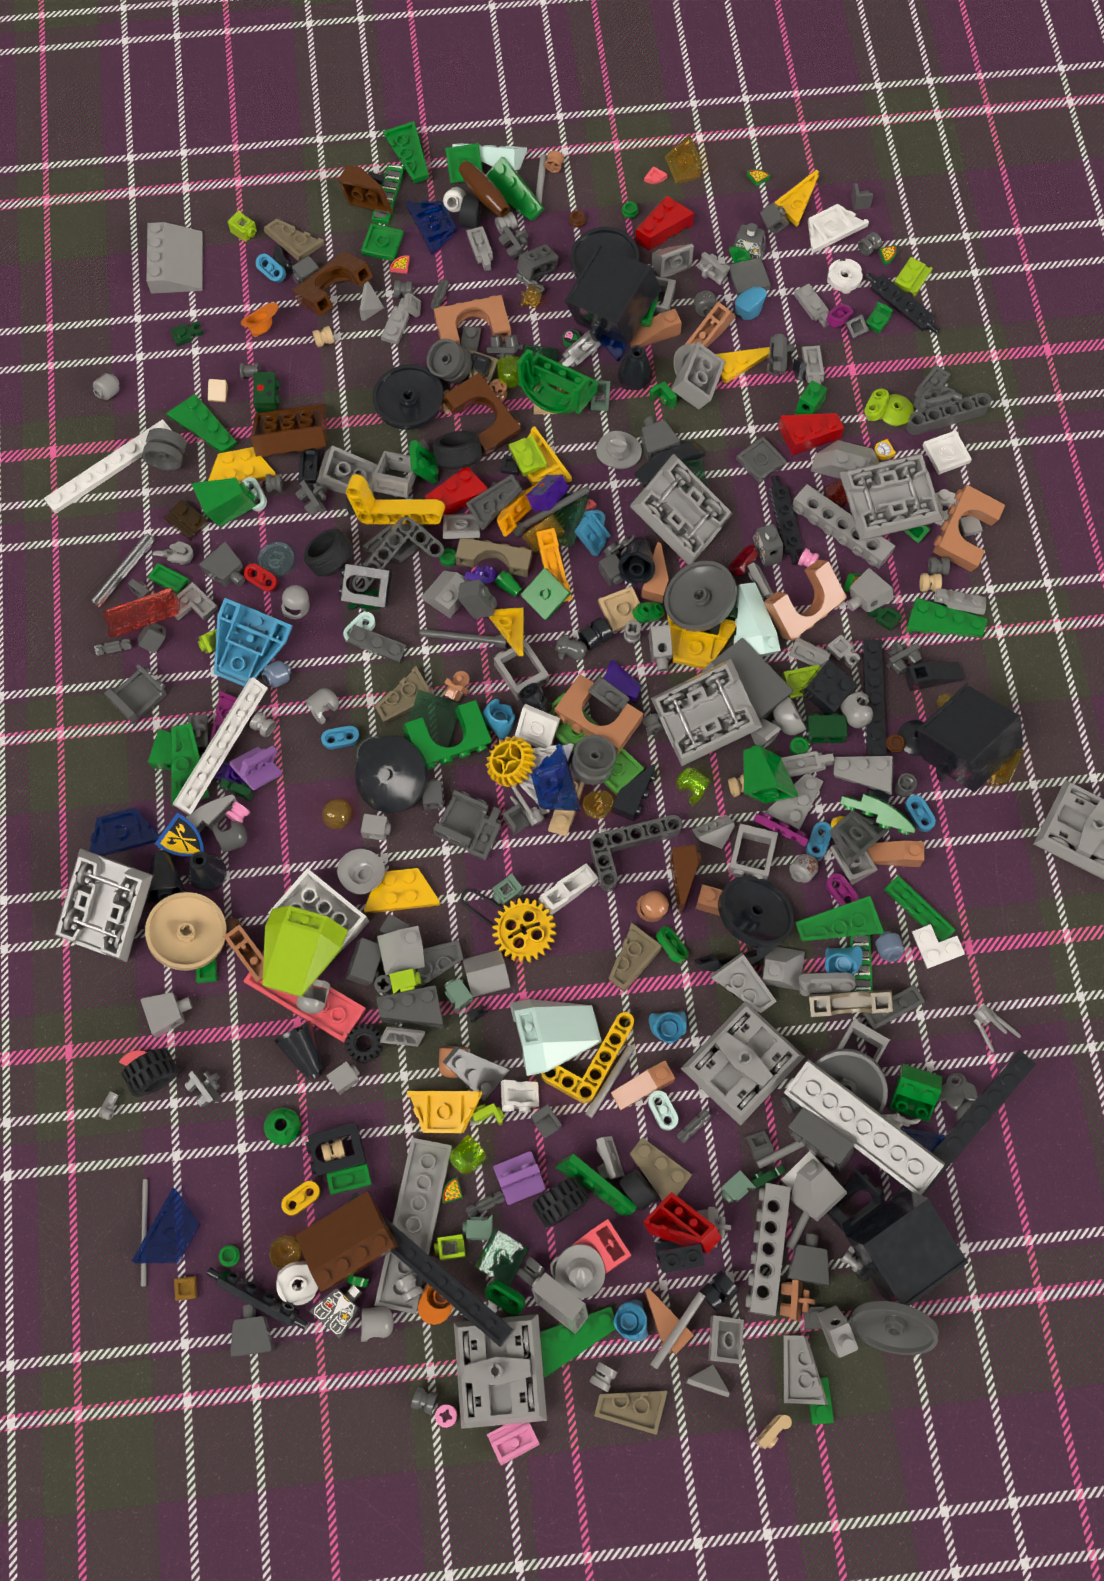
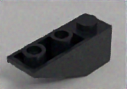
[905,662,964,691]
[612,764,657,821]

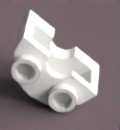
[501,1080,539,1113]

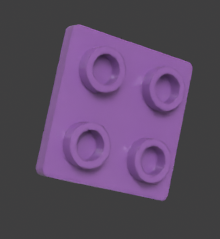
[229,746,282,790]
[493,1151,546,1205]

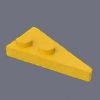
[774,170,819,227]
[716,347,770,384]
[489,608,524,656]

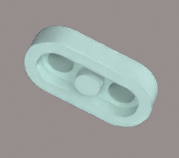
[242,477,267,511]
[343,612,375,642]
[648,1091,678,1131]

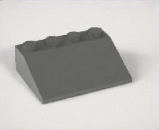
[700,638,794,722]

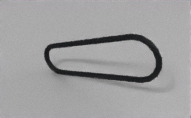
[460,889,524,939]

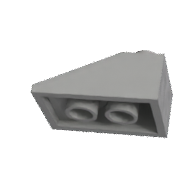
[672,342,725,409]
[316,445,377,494]

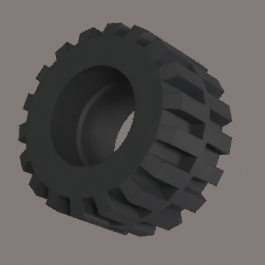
[121,1048,179,1097]
[532,1177,589,1228]

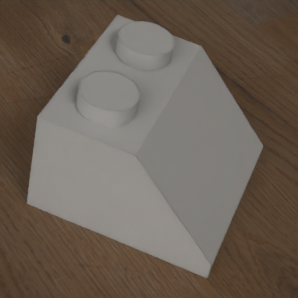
[421,571,469,618]

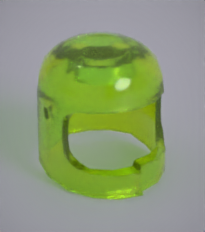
[497,356,520,388]
[676,767,710,805]
[449,1134,486,1175]

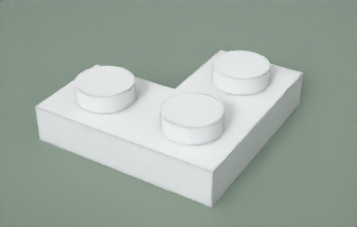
[912,924,965,969]

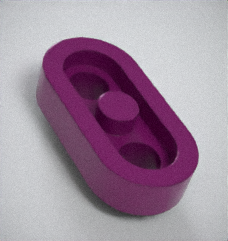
[826,304,853,327]
[826,873,858,906]

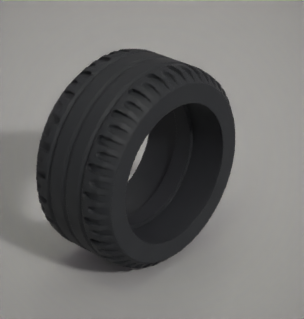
[433,431,482,470]
[304,529,353,577]

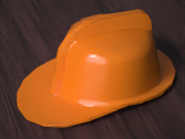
[241,303,279,337]
[418,1284,453,1325]

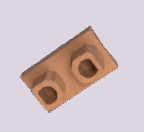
[444,671,470,702]
[780,1279,815,1321]

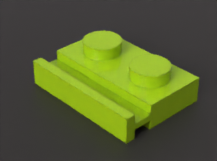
[894,257,933,296]
[508,435,547,477]
[782,665,819,699]

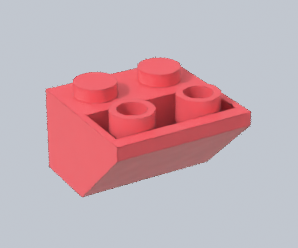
[573,1219,631,1274]

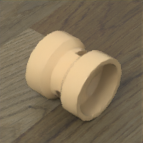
[312,326,335,348]
[920,573,942,592]
[728,774,744,797]
[321,1139,346,1162]

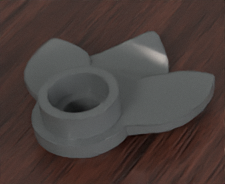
[604,534,635,557]
[937,1073,978,1111]

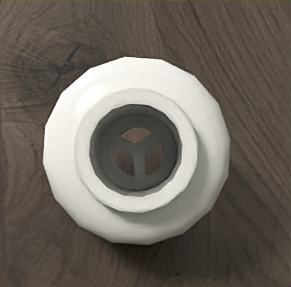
[443,187,467,212]

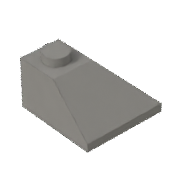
[652,244,694,278]
[377,926,425,976]
[761,946,805,990]
[790,1159,847,1221]

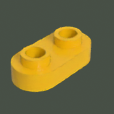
[281,1181,320,1216]

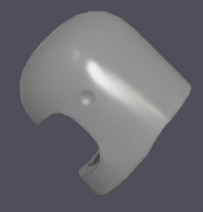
[281,585,310,620]
[305,688,339,724]
[840,692,873,728]
[296,979,330,1014]
[361,1306,394,1342]

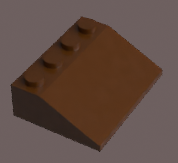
[251,403,327,457]
[295,1191,399,1292]

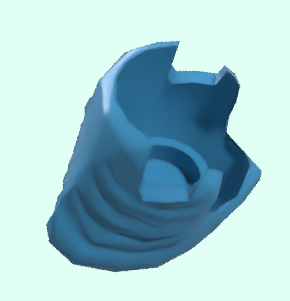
[735,287,767,320]
[481,699,515,739]
[825,946,863,975]
[648,1011,687,1044]
[613,1299,649,1342]

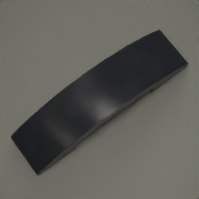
[634,442,705,487]
[694,946,775,972]

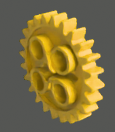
[492,898,557,963]

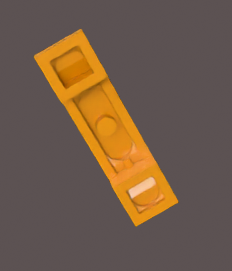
[497,484,537,536]
[536,528,572,602]

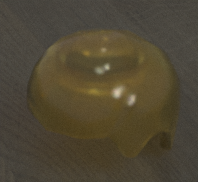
[582,790,614,819]
[322,798,352,829]
[269,1235,302,1270]

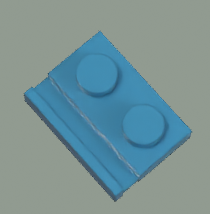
[575,511,611,556]

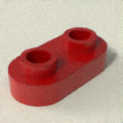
[244,564,279,592]

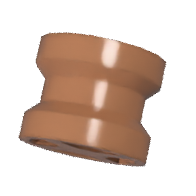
[545,150,564,173]
[489,379,507,401]

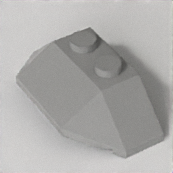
[811,440,880,481]

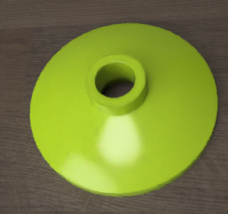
[881,394,914,426]

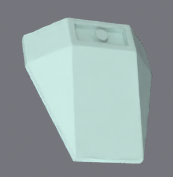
[510,999,602,1076]

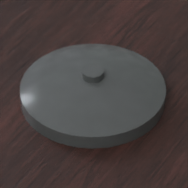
[664,561,737,632]
[814,1049,888,1114]
[851,1301,939,1355]

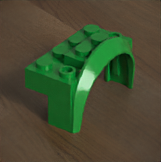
[517,349,598,415]

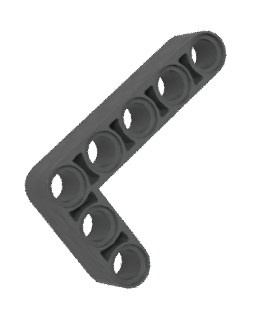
[351,517,444,592]
[590,815,682,892]

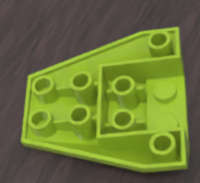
[263,906,348,997]

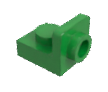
[866,302,893,334]
[649,381,677,409]

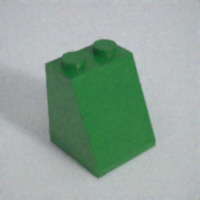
[191,477,256,527]
[743,745,798,804]

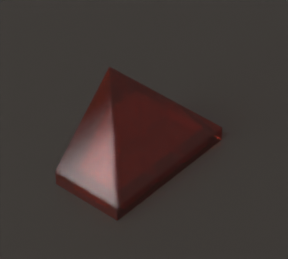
[825,479,855,508]

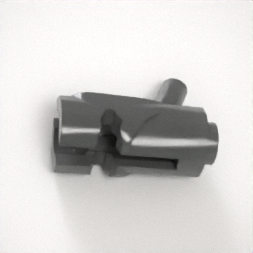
[766,334,795,376]

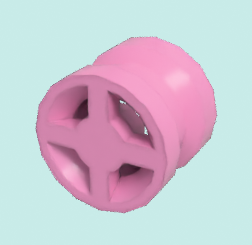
[798,548,819,568]
[225,802,250,823]
[435,1405,458,1428]

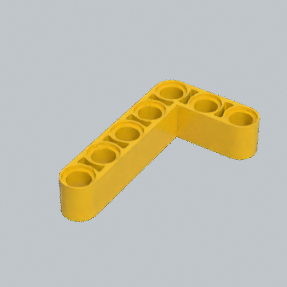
[346,474,445,524]
[541,1012,634,1104]

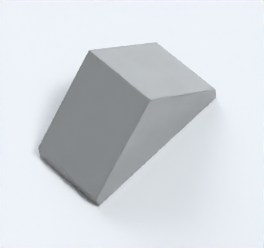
[750,718,781,748]

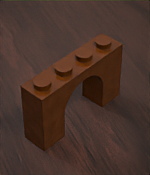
[292,251,373,316]
[443,373,521,457]

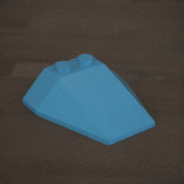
[214,598,293,687]

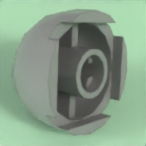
[772,697,807,735]

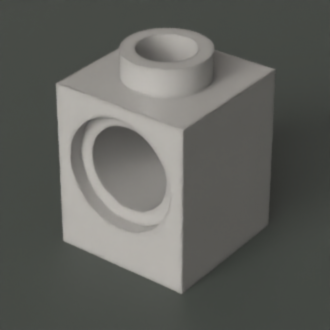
[361,814,391,841]
[326,1061,360,1095]

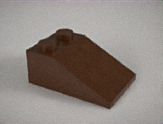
[338,165,393,214]
[669,845,701,915]

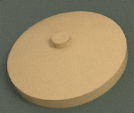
[145,892,227,971]

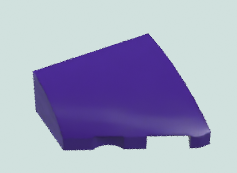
[604,660,642,703]

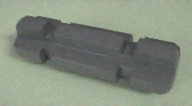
[516,271,546,296]
[431,279,449,310]
[94,638,132,656]
[677,1109,711,1143]
[466,1191,505,1217]

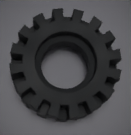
[345,1024,383,1063]

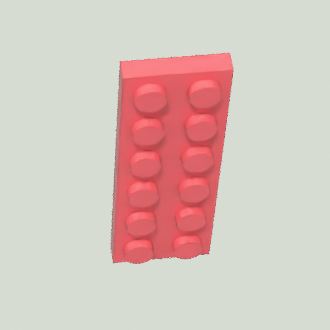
[244,951,366,1044]

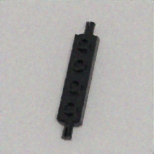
[865,272,940,334]
[768,475,803,565]
[206,1267,309,1331]

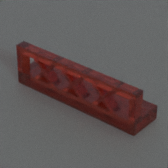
[103,587,180,638]

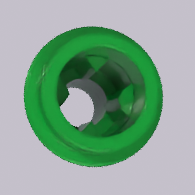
[495,571,522,597]

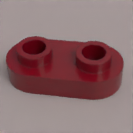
[728,545,759,576]

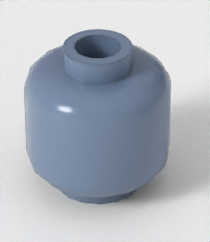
[262,661,291,688]
[875,931,904,962]

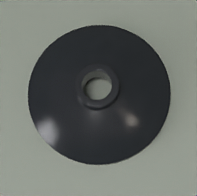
[898,720,925,756]

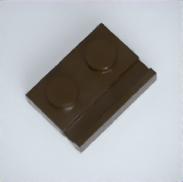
[163,499,209,541]

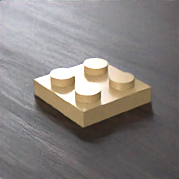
[598,586,641,633]

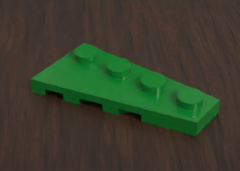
[486,157,545,221]
[166,394,237,453]
[905,597,988,638]
[171,723,210,807]
[795,896,884,941]
[555,1154,637,1216]
[540,1307,616,1377]

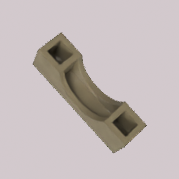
[456,538,532,578]
[809,989,893,1017]

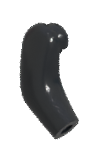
[273,246,294,273]

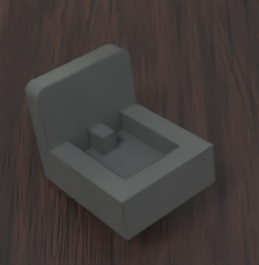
[128,578,153,611]

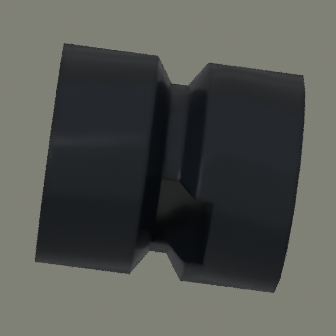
[578,617,613,651]
[518,683,552,713]
[699,1270,739,1312]

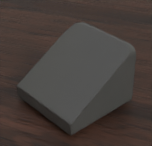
[846,314,869,338]
[746,1130,774,1161]

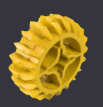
[486,736,537,787]

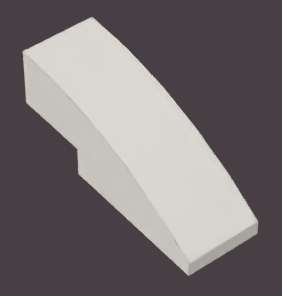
[537,863,598,916]

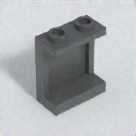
[104,664,167,725]
[433,790,489,851]

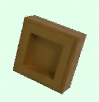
[174,1276,198,1301]

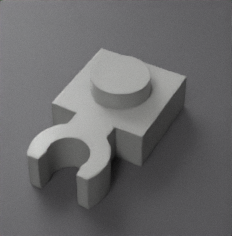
[827,635,860,668]

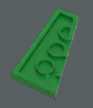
[382,121,430,184]

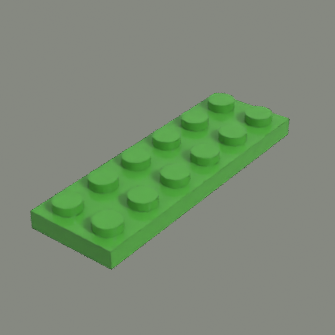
[548,693,644,796]

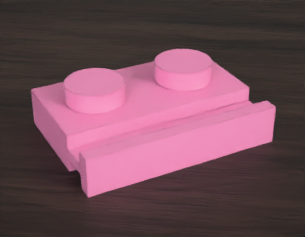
[487,1422,540,1465]

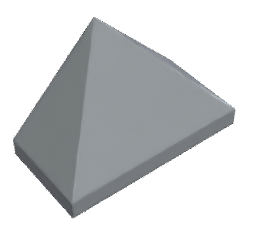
[360,281,384,321]
[692,815,735,849]
[380,1026,425,1047]
[686,1365,729,1397]

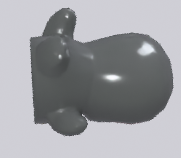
[555,635,587,660]

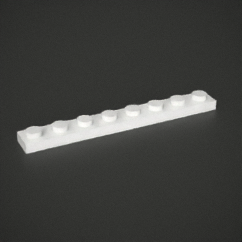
[44,419,172,514]
[173,677,268,815]

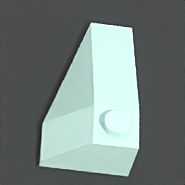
[452,143,527,170]
[734,582,781,657]

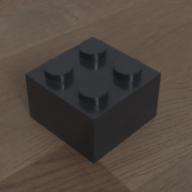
[799,660,857,715]

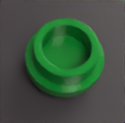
[622,201,639,219]
[219,1245,240,1267]

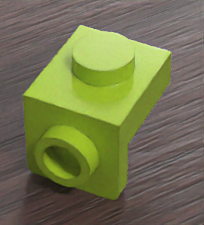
[198,629,217,654]
[472,1103,505,1126]

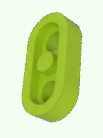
[864,389,890,421]

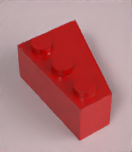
[635,196,694,251]
[778,413,844,456]
[425,467,488,517]
[643,1192,722,1254]

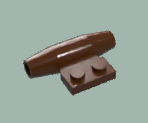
[458,161,510,217]

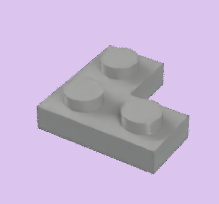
[165,582,218,621]

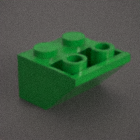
[889,1064,942,1122]

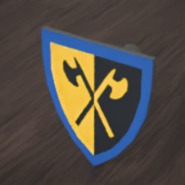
[155,812,204,856]

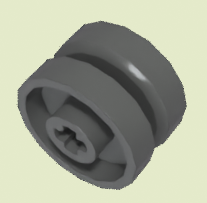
[427,338,473,384]
[142,428,187,471]
[571,735,616,785]

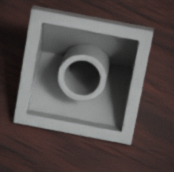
[830,845,878,885]
[462,950,511,997]
[708,1315,744,1364]

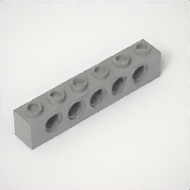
[792,484,895,569]
[745,1183,791,1317]

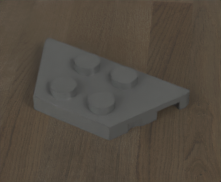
[363,524,424,563]
[829,811,890,866]

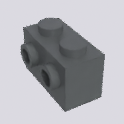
[517,244,559,281]
[458,579,497,619]
[345,938,382,986]

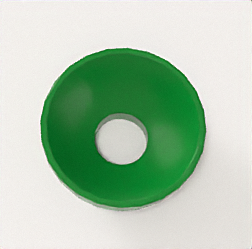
[264,1108,302,1146]

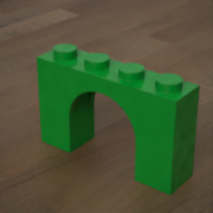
[402,700,492,770]

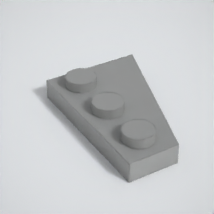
[834,756,893,795]
[765,773,824,830]
[710,953,777,1013]
[784,1335,828,1405]

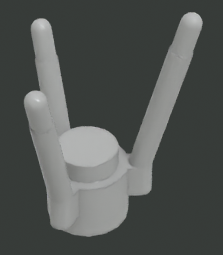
[510,785,547,826]
[973,1004,1021,1053]

